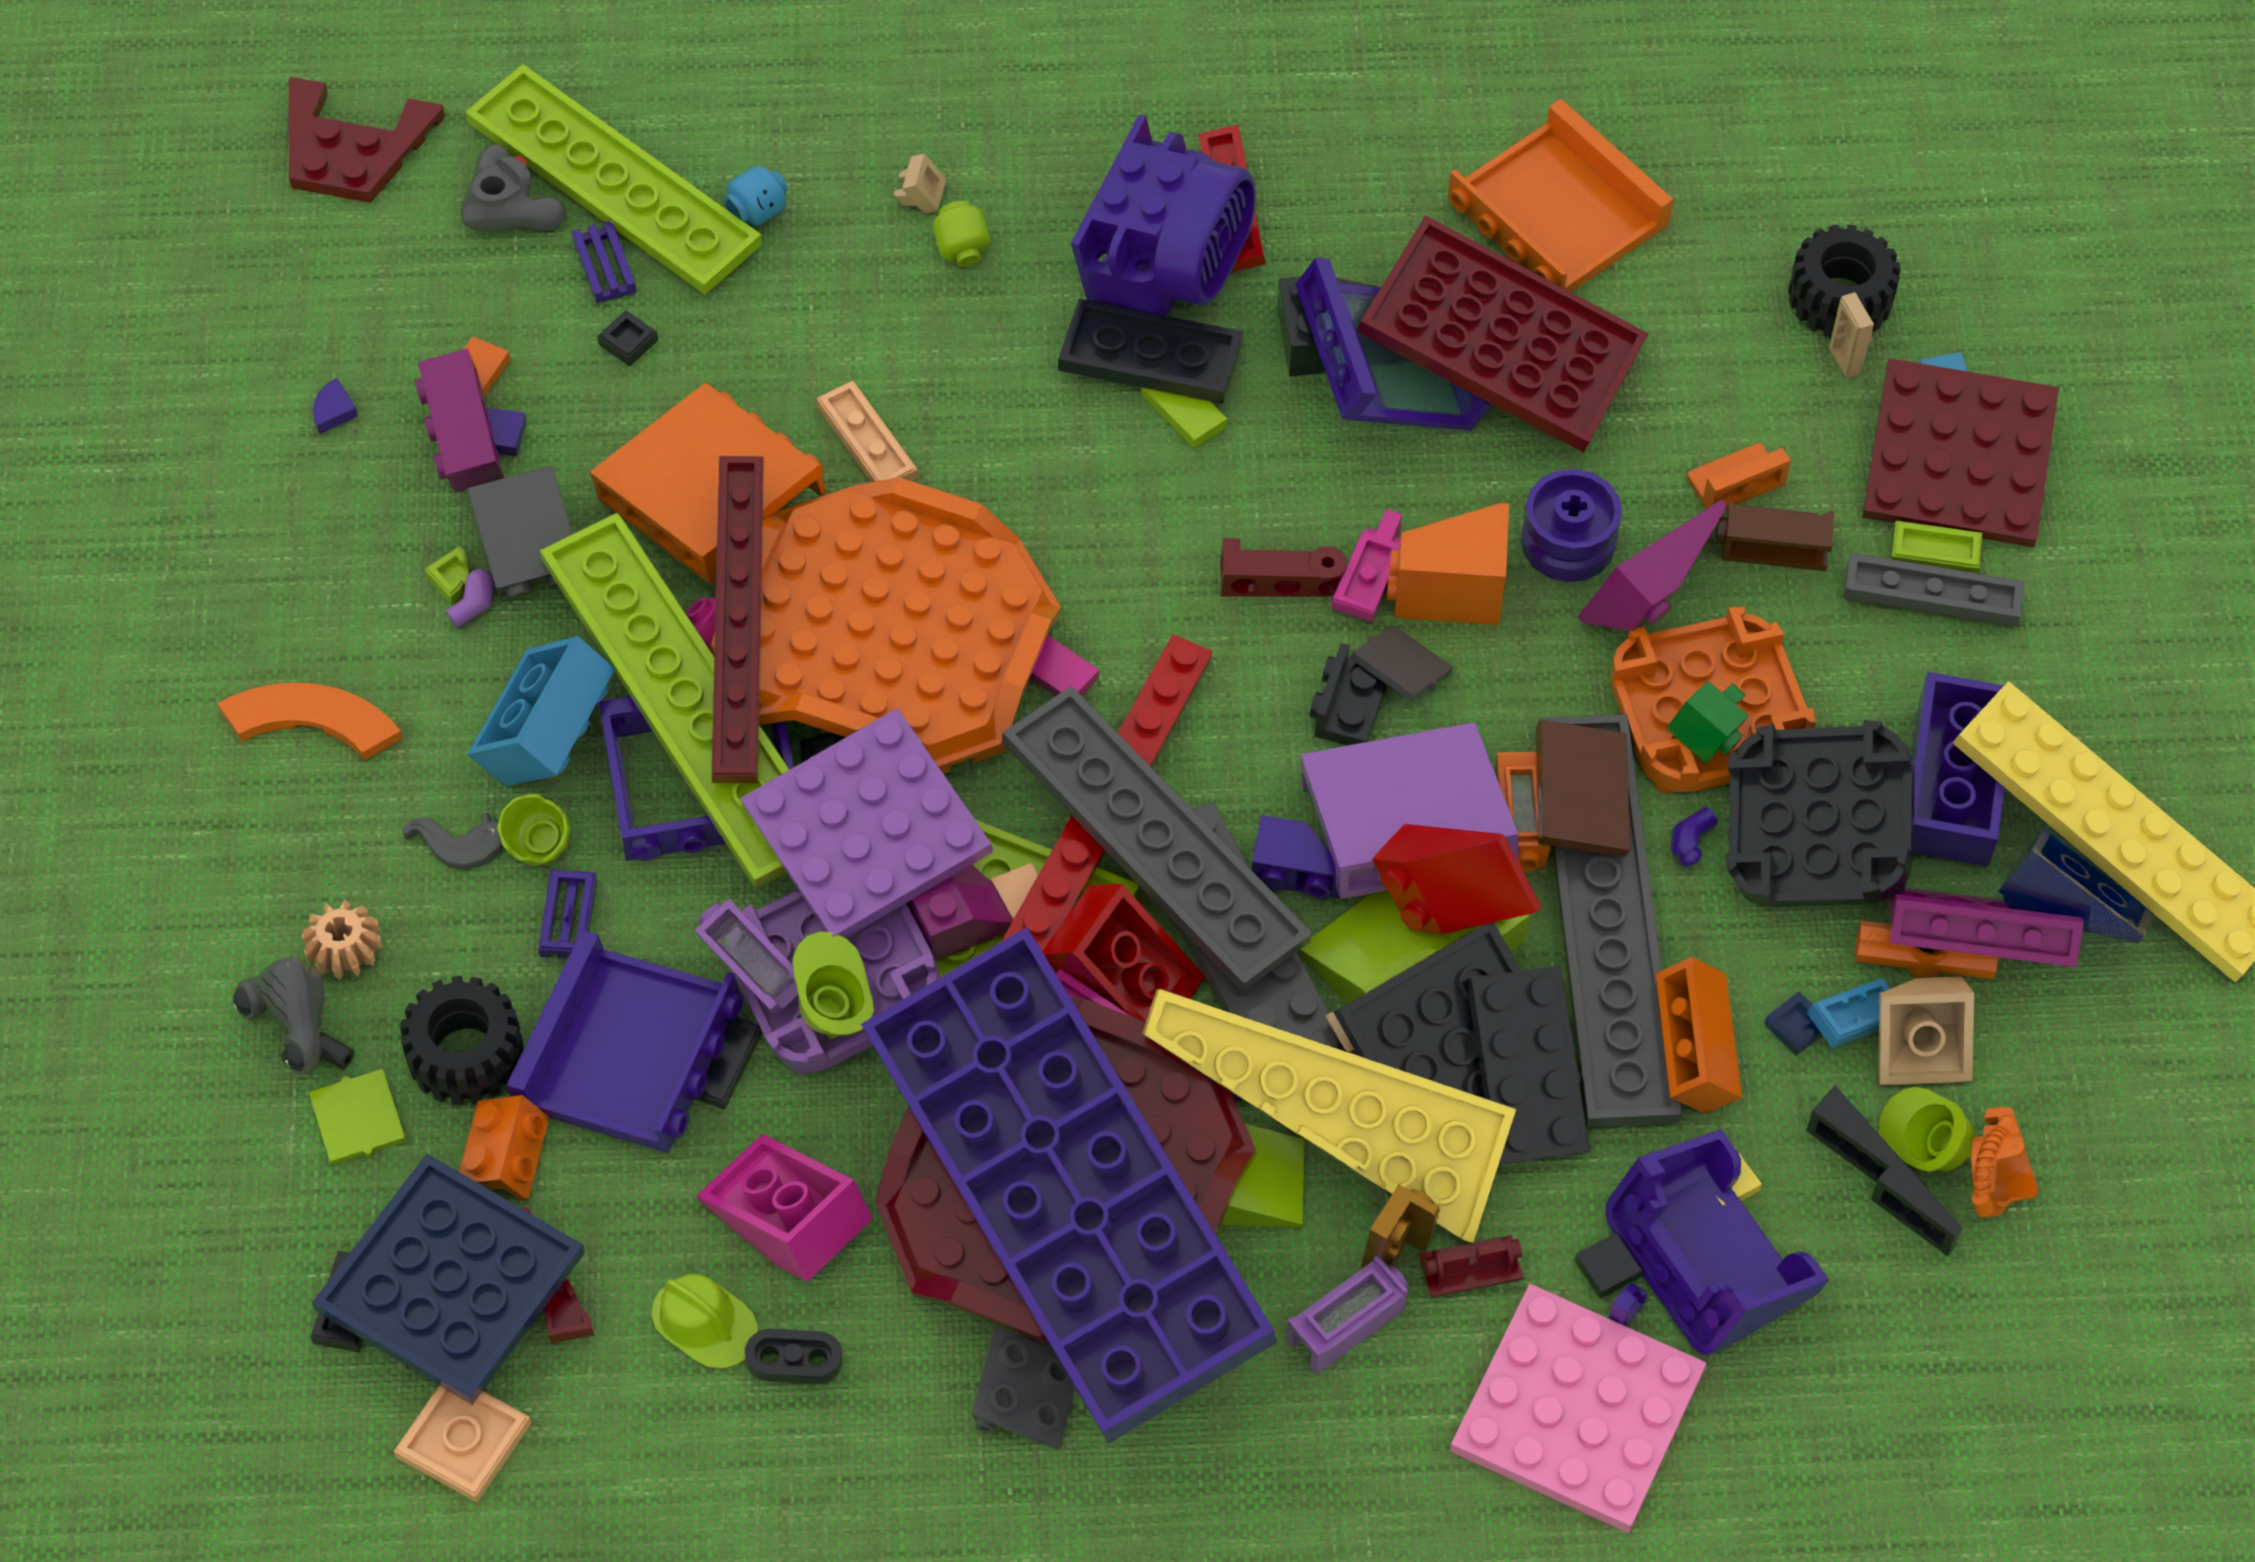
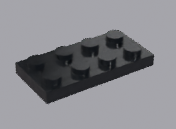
[1058,299,1243,404]
[1466,966,1590,1165]

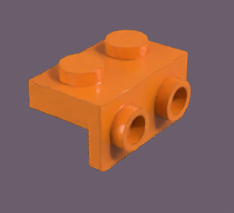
[459,1095,549,1200]

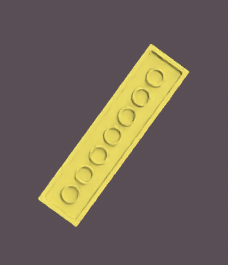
[1953,681,2255,982]

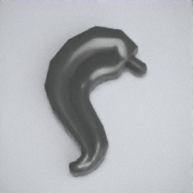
[402,813,503,870]

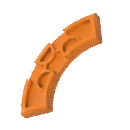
[217,683,403,761]

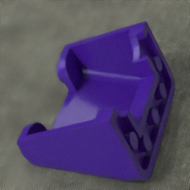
[1605,1129,1829,1355]

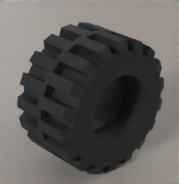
[1788,225,1901,338]
[400,976,524,1105]

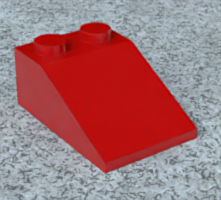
[1372,824,1542,934]
[1042,884,1205,1022]

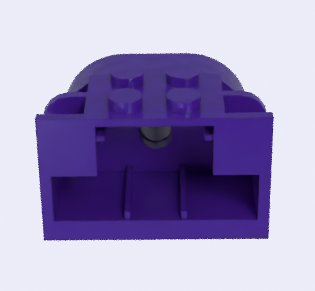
[1071,115,1256,316]

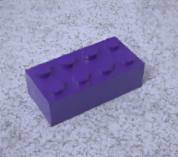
[1911,672,2004,867]

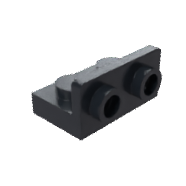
[1309,643,1388,746]

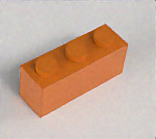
[1655,957,1742,1114]

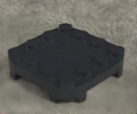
[1725,720,1915,907]

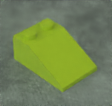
[1221,1124,1304,1228]

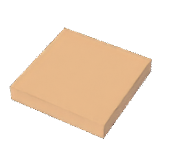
[394,1386,532,1503]

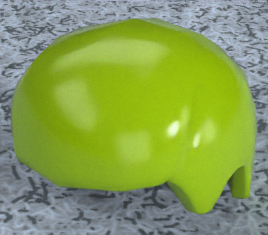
[497,793,572,866]

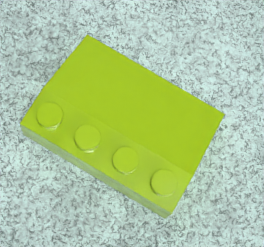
[1298,890,1530,1003]

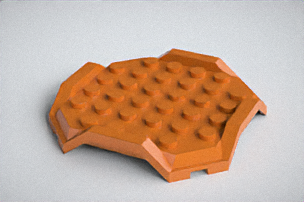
[710,477,1061,774]

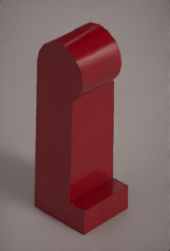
[1220,538,1347,597]

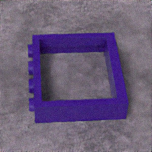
[599,696,794,861]

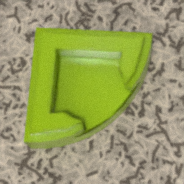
[424,546,470,605]

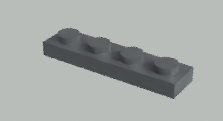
[1843,553,2025,627]

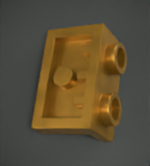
[1361,1184,1440,1268]

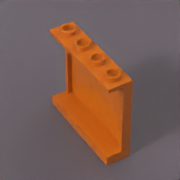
[1448,99,1674,292]
[590,382,826,585]

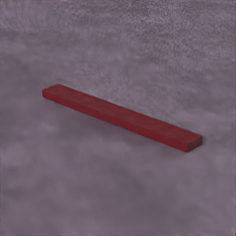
[711,456,764,783]

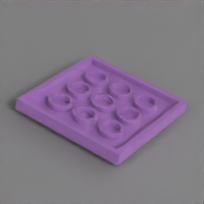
[740,708,993,938]

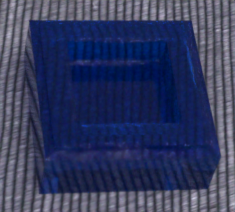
[1764,991,1822,1056]

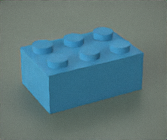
[467,636,615,787]

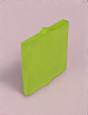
[309,1069,406,1165]

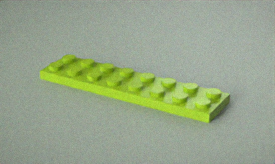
[465,64,762,295]

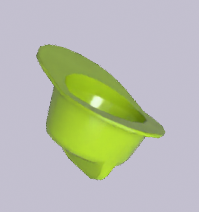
[792,931,874,1039]
[1878,1087,1975,1172]
[651,1274,758,1369]

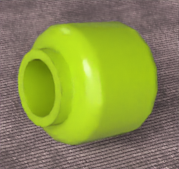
[932,201,991,267]

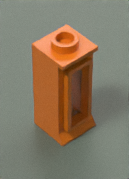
[1494,752,1550,872]

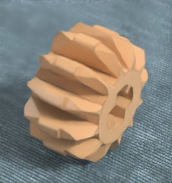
[302,899,382,981]

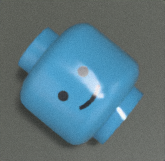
[724,165,788,228]

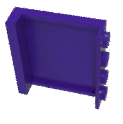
[507,930,743,1153]

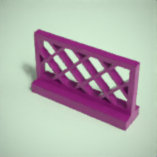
[1885,888,2084,967]

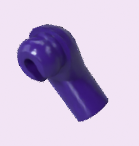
[1670,806,1718,867]

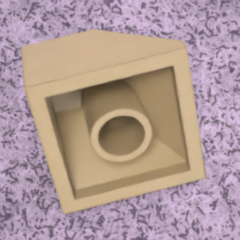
[1878,976,1974,1085]

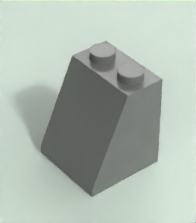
[467,465,573,599]

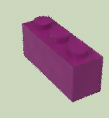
[415,348,504,492]

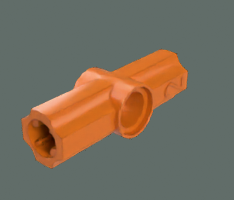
[1854,920,1999,979]

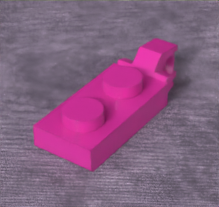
[1332,509,1403,622]

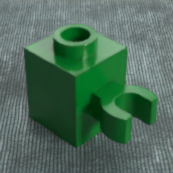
[1666,681,1749,764]

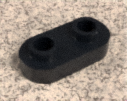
[745,1329,843,1384]

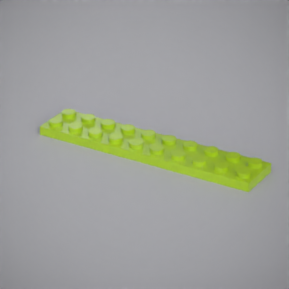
[540,513,789,889]

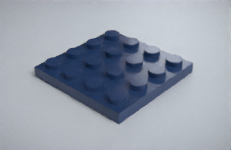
[312,1153,585,1405]

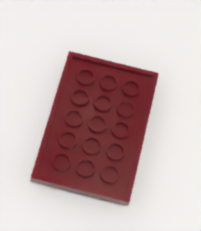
[1356,215,1649,453]

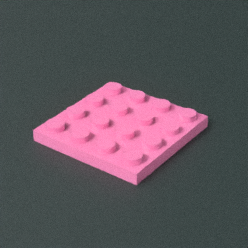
[1450,1284,1707,1533]

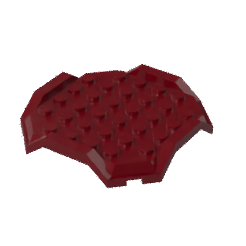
[875,996,1257,1346]

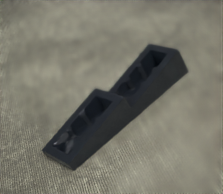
[1806,1085,1962,1256]

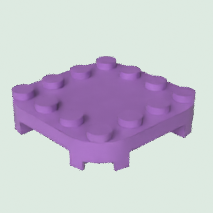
[724,890,941,1075]

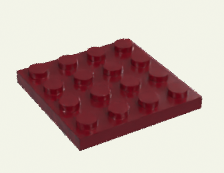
[1862,358,2059,547]

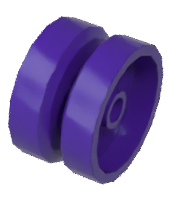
[1521,469,1622,582]

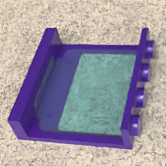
[1295,257,1492,431]

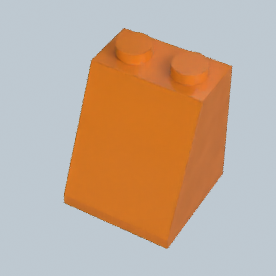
[1387,503,1509,625]

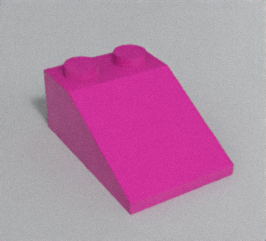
[697,1134,873,1282]

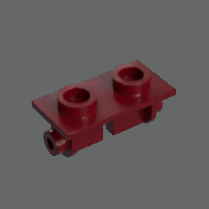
[1419,1235,1524,1298]

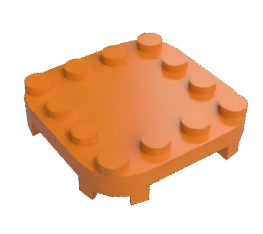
[1610,607,1816,793]

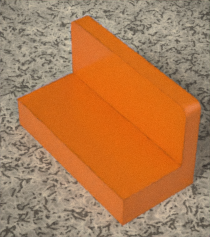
[1687,443,1791,509]

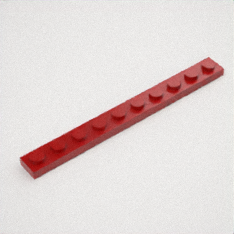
[1001,634,1213,951]

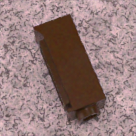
[1715,500,1834,571]

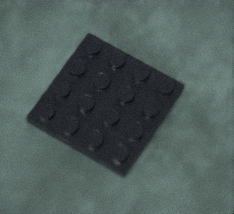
[1333,922,1583,1099]

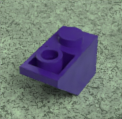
[1252,815,1340,899]

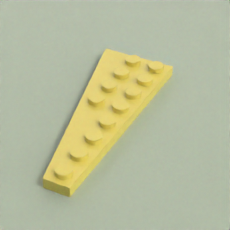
[1142,989,1516,1243]

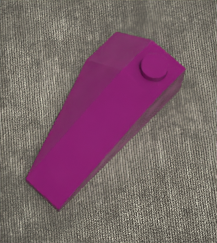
[1578,500,1727,631]
[907,864,1013,961]

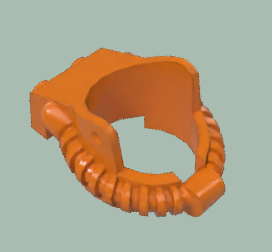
[1971,1106,2039,1218]

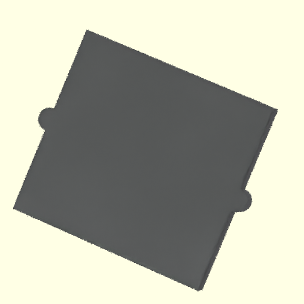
[1350,625,1453,701]

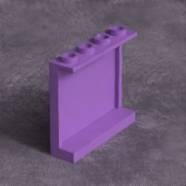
[1301,722,1519,899]

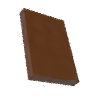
[1536,719,1630,858]

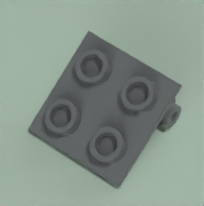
[971,1326,1074,1450]

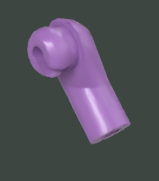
[445,569,494,628]

